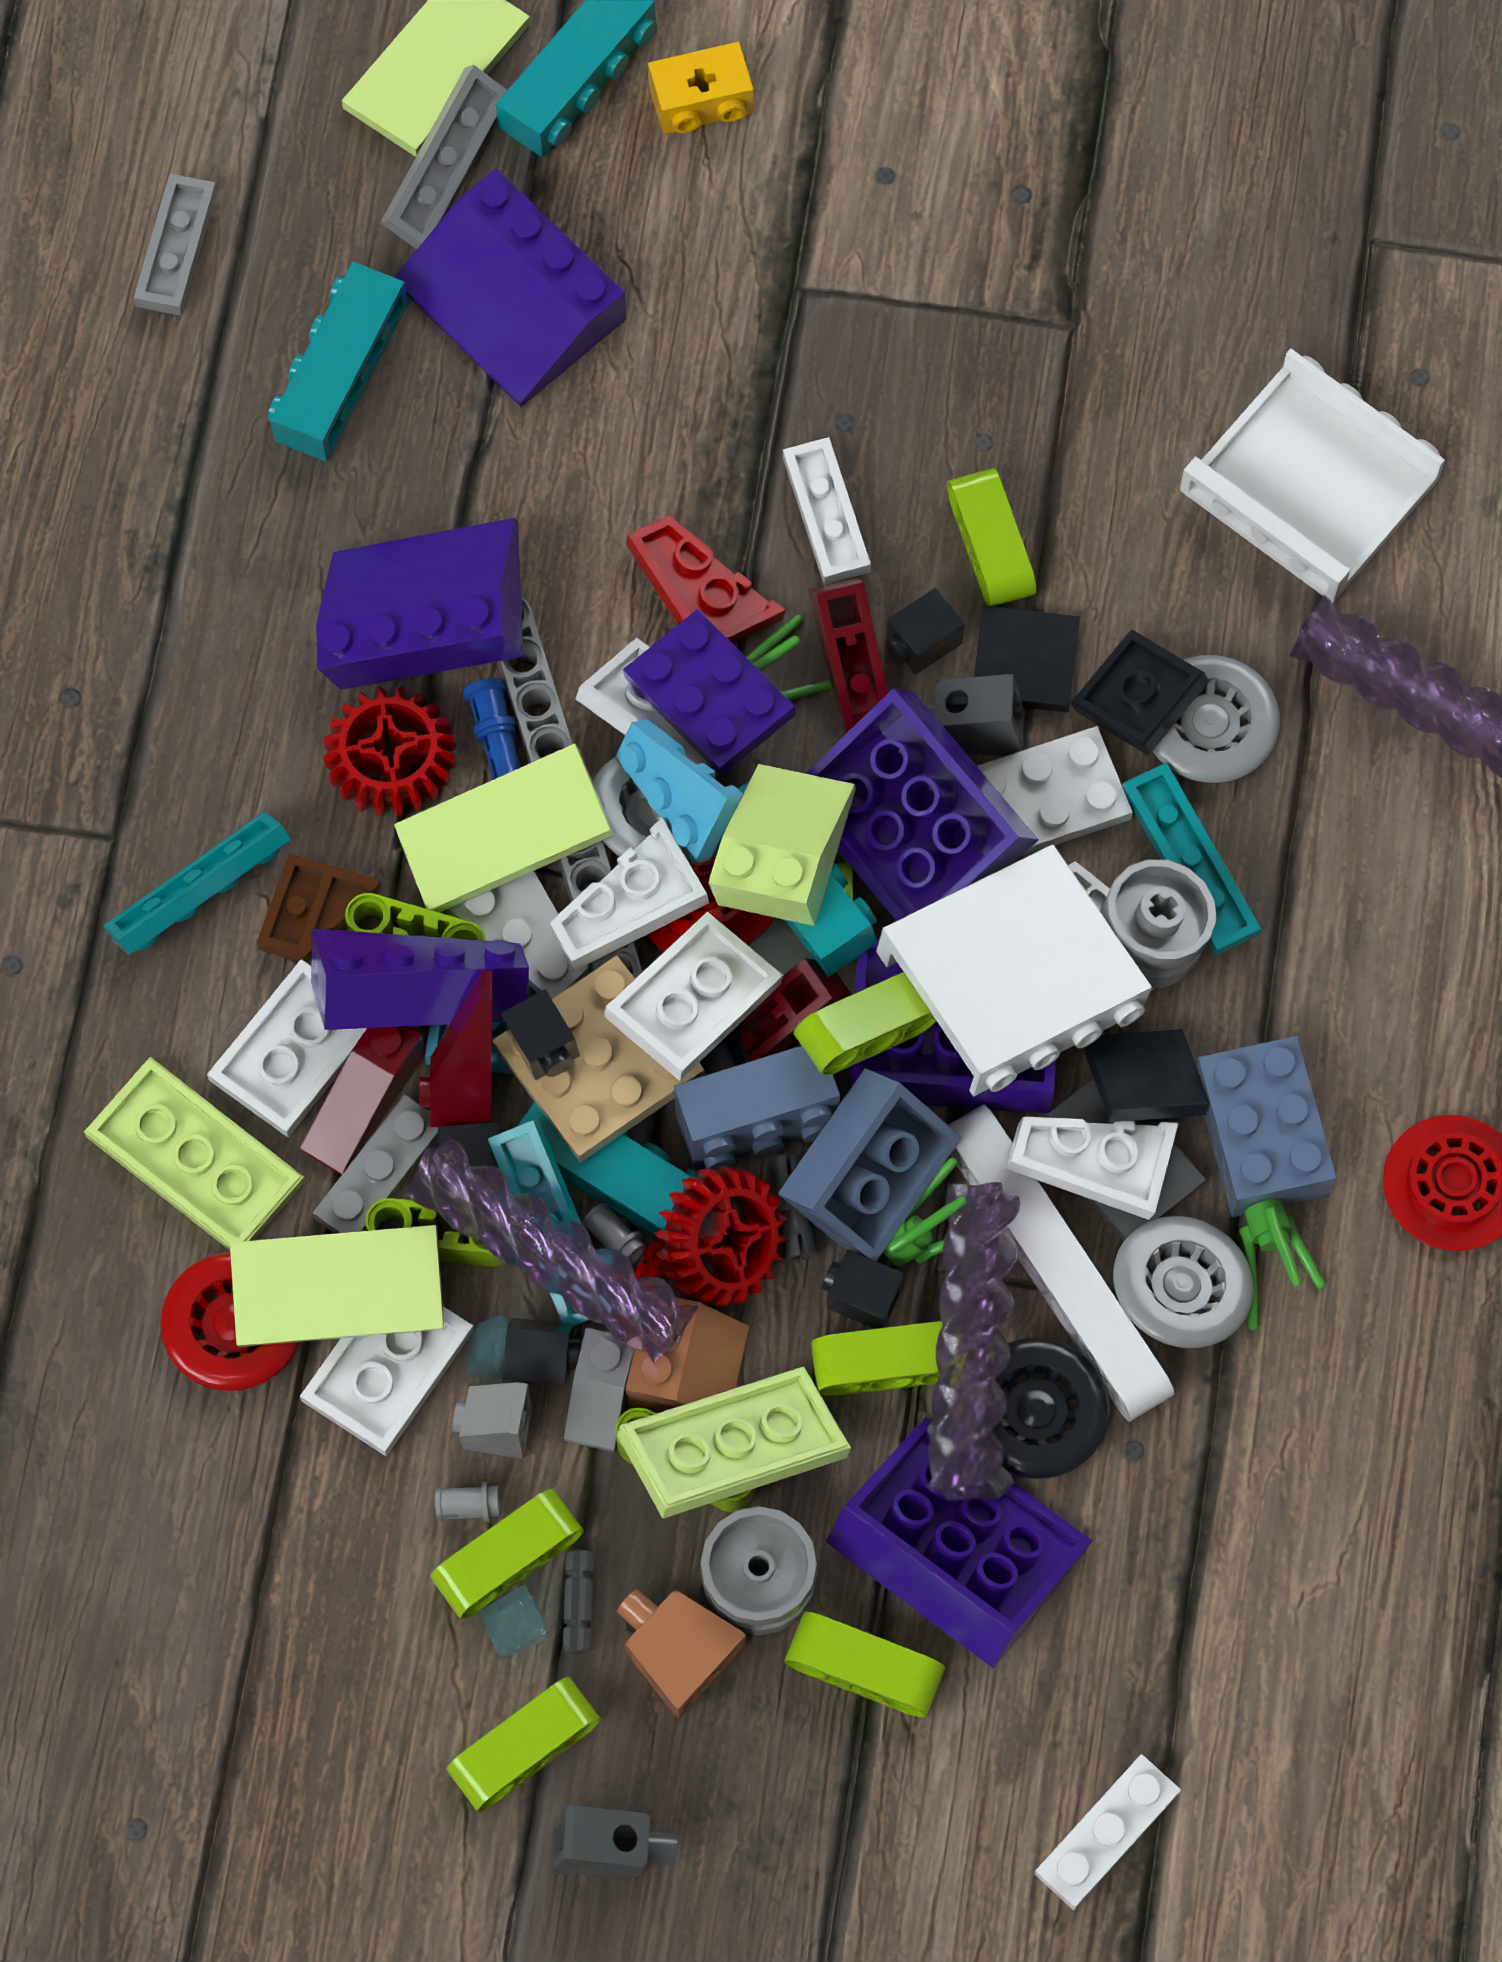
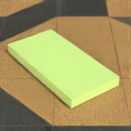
[341,0,531,157]
[394,744,614,913]
[84,1057,305,1250]
[230,1225,445,1347]
[617,1366,851,1519]

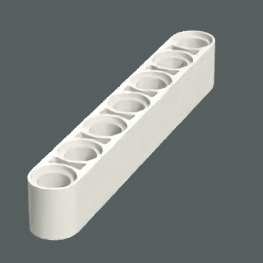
[948,1104,1174,1422]

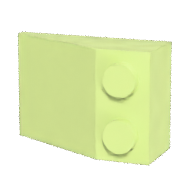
[708,764,856,926]

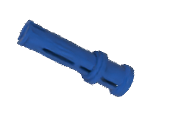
[463,678,521,780]

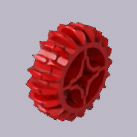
[323,686,457,818]
[654,1166,789,1306]

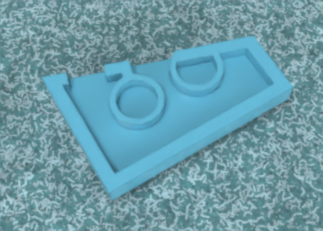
[616,719,743,864]

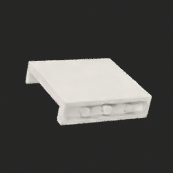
[1180,348,1445,603]
[876,844,1152,1097]

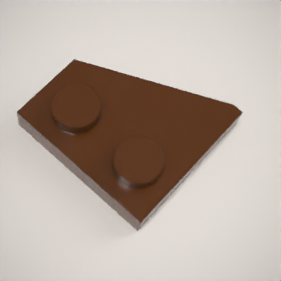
[257,853,381,963]

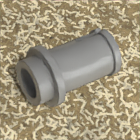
[582,1203,646,1268]
[435,1481,501,1523]

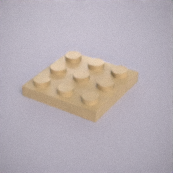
[492,955,706,1163]

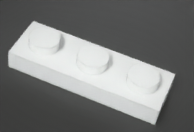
[783,437,871,585]
[1034,1754,1181,1910]

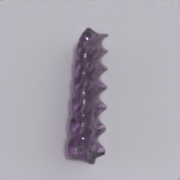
[1290,594,1502,778]
[405,1138,699,1363]
[928,1182,1021,1501]

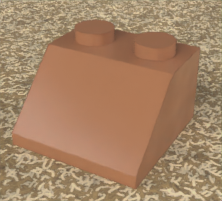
[625,1291,750,1412]

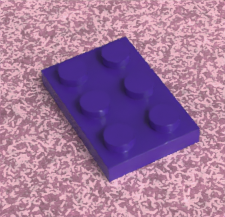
[623,609,796,776]

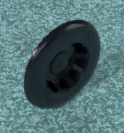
[964,1338,1109,1479]

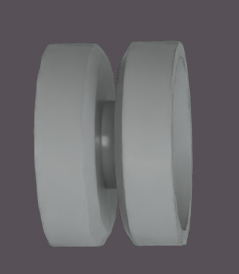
[1099,859,1216,989]
[700,1506,817,1636]

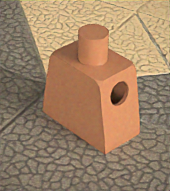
[617,1589,747,1719]

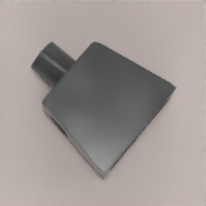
[923,674,1025,756]
[550,1805,678,1878]

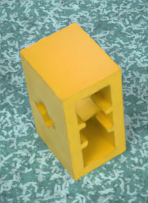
[648,41,754,134]

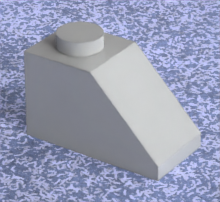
[564,1328,637,1452]
[452,1382,533,1459]

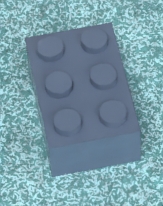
[1196,1036,1337,1217]
[674,1046,840,1171]
[778,1068,962,1261]

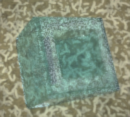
[466,1316,509,1379]
[479,1584,549,1660]

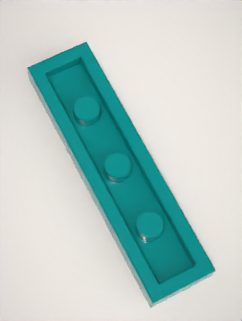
[1122,762,1261,957]
[103,811,291,955]
[488,1118,615,1326]

